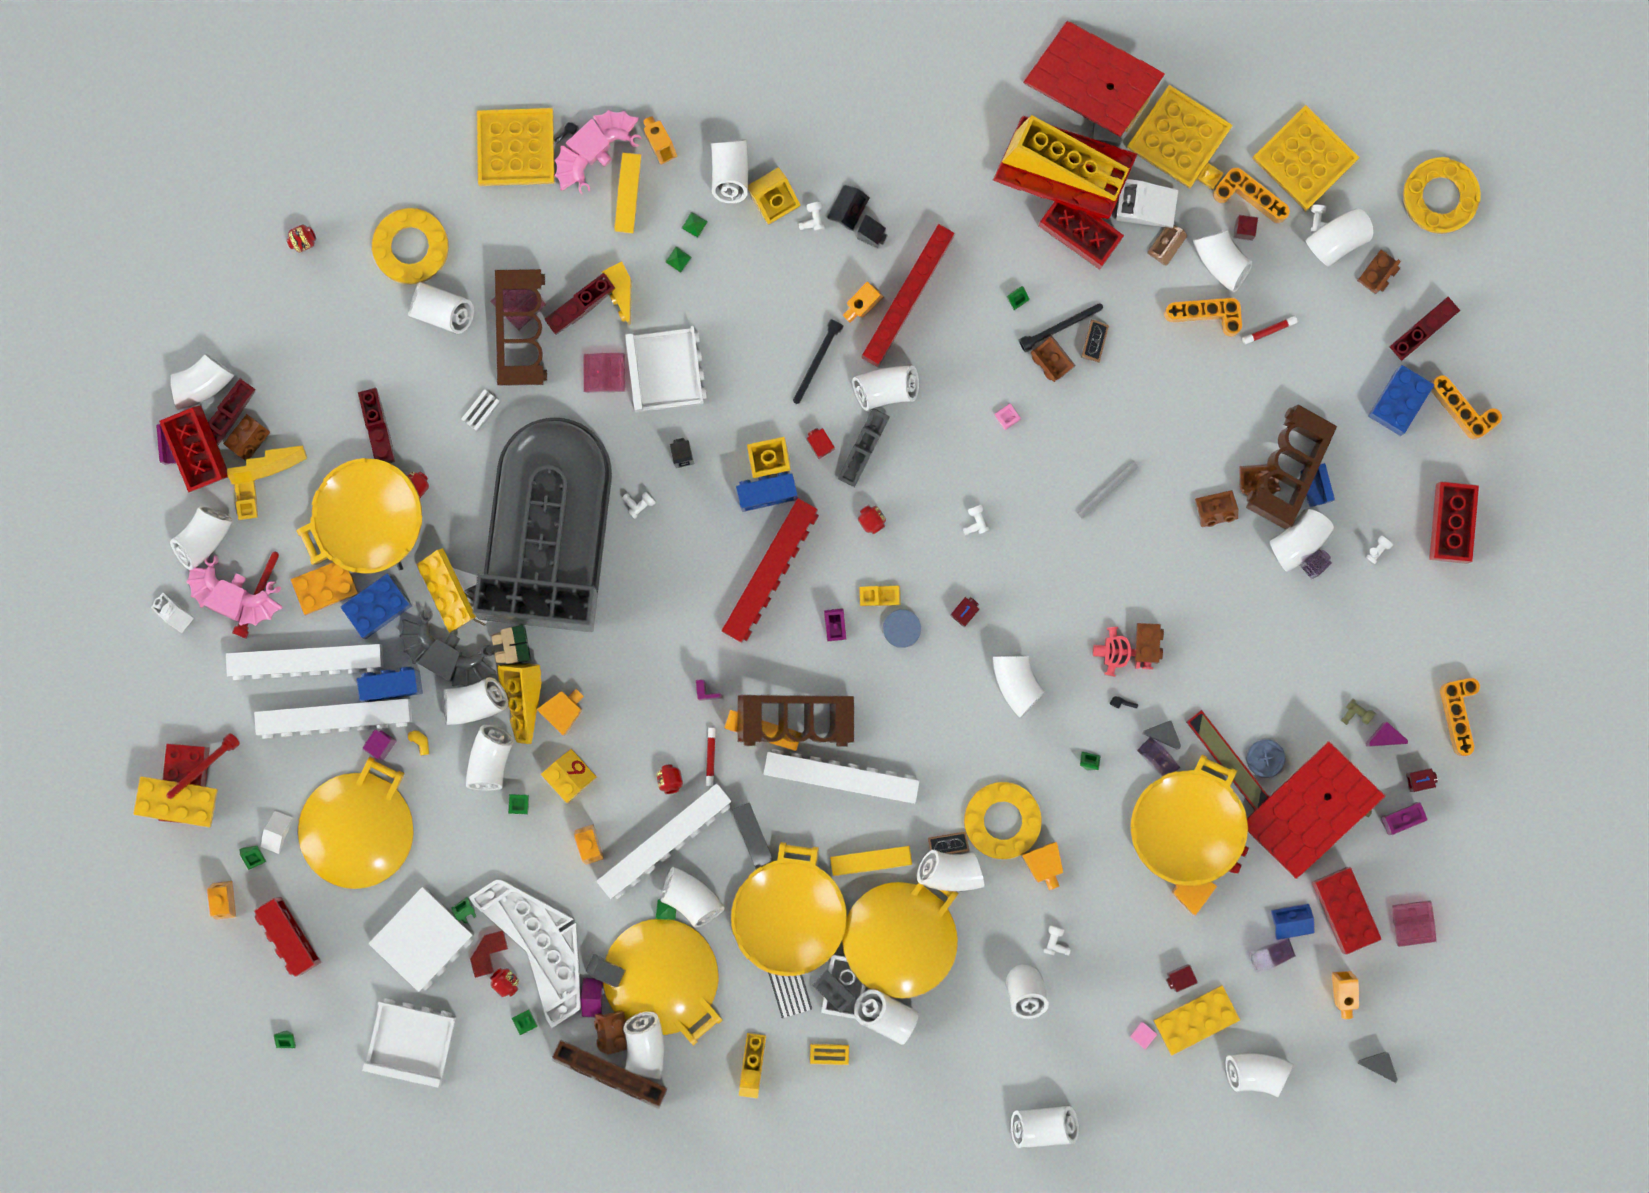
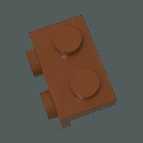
[1030,336,1076,382]
[223,414,270,461]
[1239,465,1281,495]
[1135,623,1164,664]
[594,1011,627,1055]

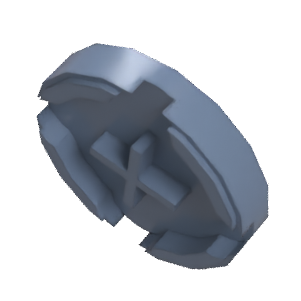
[883,610,921,648]
[1247,740,1285,778]

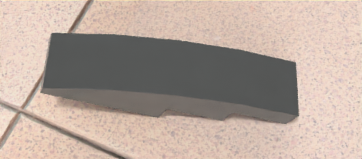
[838,409,890,488]
[732,802,773,869]

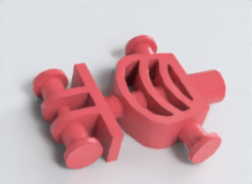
[1093,627,1153,677]

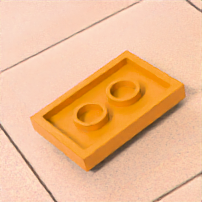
[290,562,359,615]

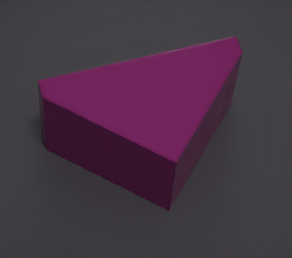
[824,608,846,642]
[1366,722,1408,747]
[581,978,603,1017]

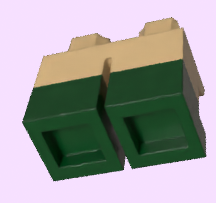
[491,625,531,664]

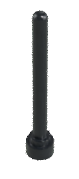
[1019,303,1103,353]
[793,319,844,404]

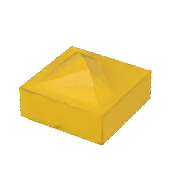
[1197,163,1224,190]

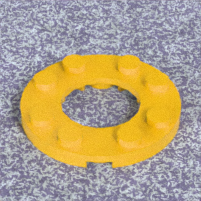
[1403,157,1481,234]
[372,208,449,284]
[964,782,1042,859]

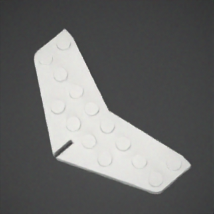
[469,880,581,1028]

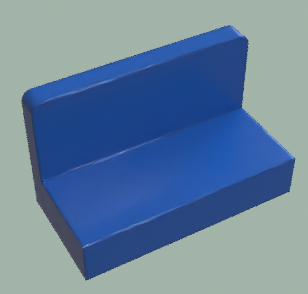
[1300,463,1335,507]
[1271,904,1314,940]

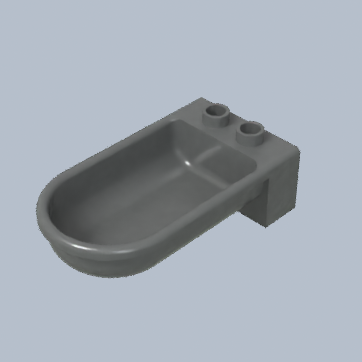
[473,417,612,632]

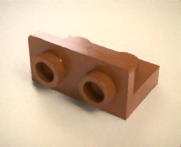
[1357,250,1401,294]
[1195,490,1238,527]

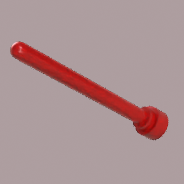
[232,552,279,639]
[166,733,240,799]

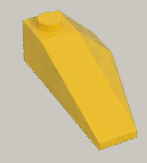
[497,663,541,744]

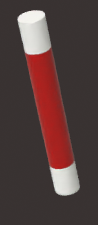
[1242,316,1298,345]
[706,728,716,786]

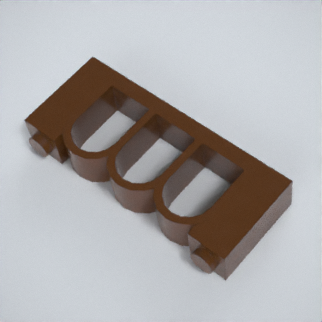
[495,269,547,386]
[1246,404,1337,529]
[738,695,854,747]
[552,1040,668,1109]

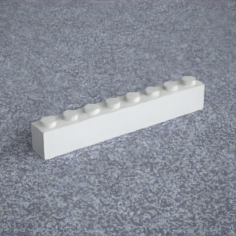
[226,644,384,681]
[254,699,413,739]
[763,749,919,804]
[596,783,732,899]

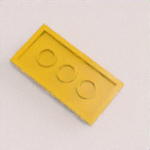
[416,548,476,633]
[133,776,218,827]
[1153,985,1240,1056]

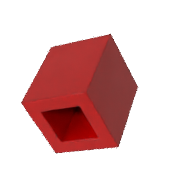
[806,428,835,459]

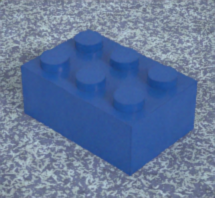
[1368,365,1434,436]
[736,471,798,512]
[340,573,412,639]
[357,666,423,702]

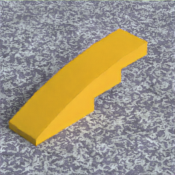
[615,152,642,233]
[227,446,307,485]
[830,846,912,876]

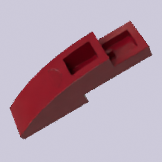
[544,273,615,335]
[1389,297,1461,361]
[358,388,395,463]

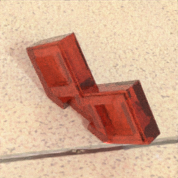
[470,930,508,978]

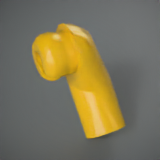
[408,730,430,755]

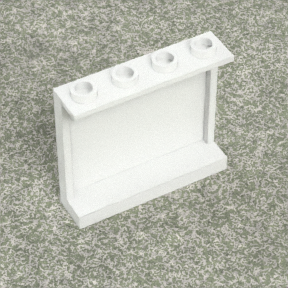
[625,326,707,412]
[369,887,475,992]
[362,998,456,1087]

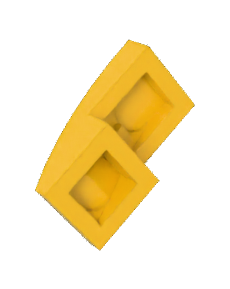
[234,480,258,520]
[859,586,901,606]

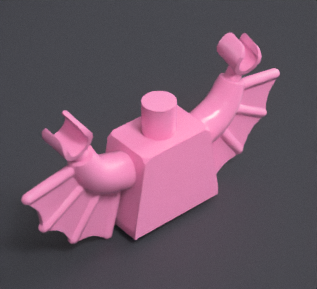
[554,110,642,194]
[186,555,283,626]

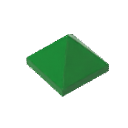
[682,212,708,238]
[666,247,692,273]
[1007,286,1030,310]
[1080,751,1101,770]
[274,1030,296,1048]

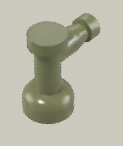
[1341,698,1376,725]

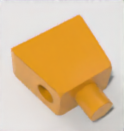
[643,116,677,165]
[843,281,884,323]
[537,689,584,736]
[574,824,604,865]
[1021,842,1063,890]
[207,881,236,920]
[1172,882,1217,916]
[1332,971,1359,1019]

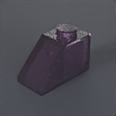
[1299,549,1332,579]
[1137,737,1180,776]
[1250,938,1295,972]

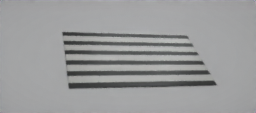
[768,972,812,1018]

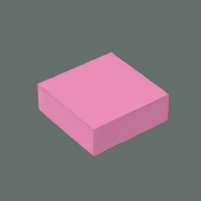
[994,403,1021,430]
[1130,1022,1157,1049]

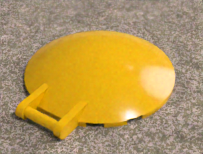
[296,458,422,573]
[1131,754,1248,886]
[298,757,414,889]
[731,842,847,976]
[842,882,959,999]
[603,919,723,1046]

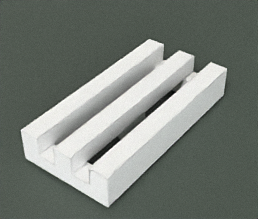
[461,390,500,431]

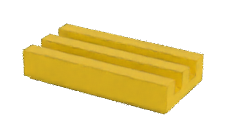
[810,1044,849,1065]

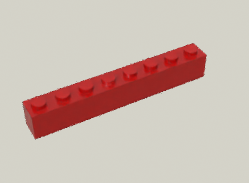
[862,224,955,367]
[721,498,819,643]

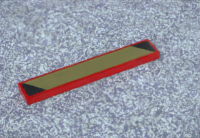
[1186,710,1269,810]

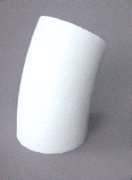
[711,139,748,203]
[1306,208,1373,267]
[1193,230,1253,292]
[408,282,474,334]
[171,354,235,410]
[852,365,919,411]
[170,506,233,570]
[1270,509,1334,572]
[993,656,1045,718]
[444,677,508,725]
[466,725,514,791]
[917,850,984,891]
[661,867,725,928]
[1006,964,1049,1019]
[854,990,919,1045]
[623,1012,664,1079]
[1225,1053,1294,1097]
[1011,1106,1079,1148]

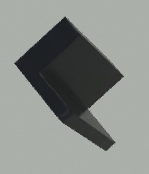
[827,185,870,231]

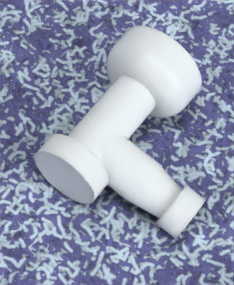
[799,202,825,231]
[1310,205,1327,233]
[622,492,656,519]
[963,504,990,536]
[1366,536,1393,565]
[1043,925,1071,956]

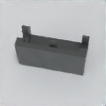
[812,970,855,1012]

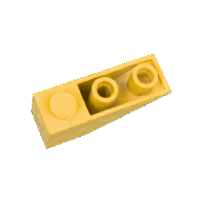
[601,261,632,325]
[739,1033,766,1098]

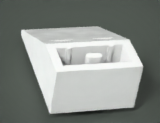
[1116,179,1178,228]

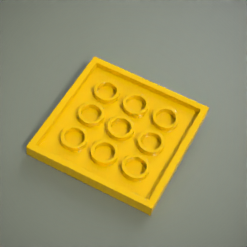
[1127,85,1233,189]
[1252,105,1360,211]
[477,108,555,186]

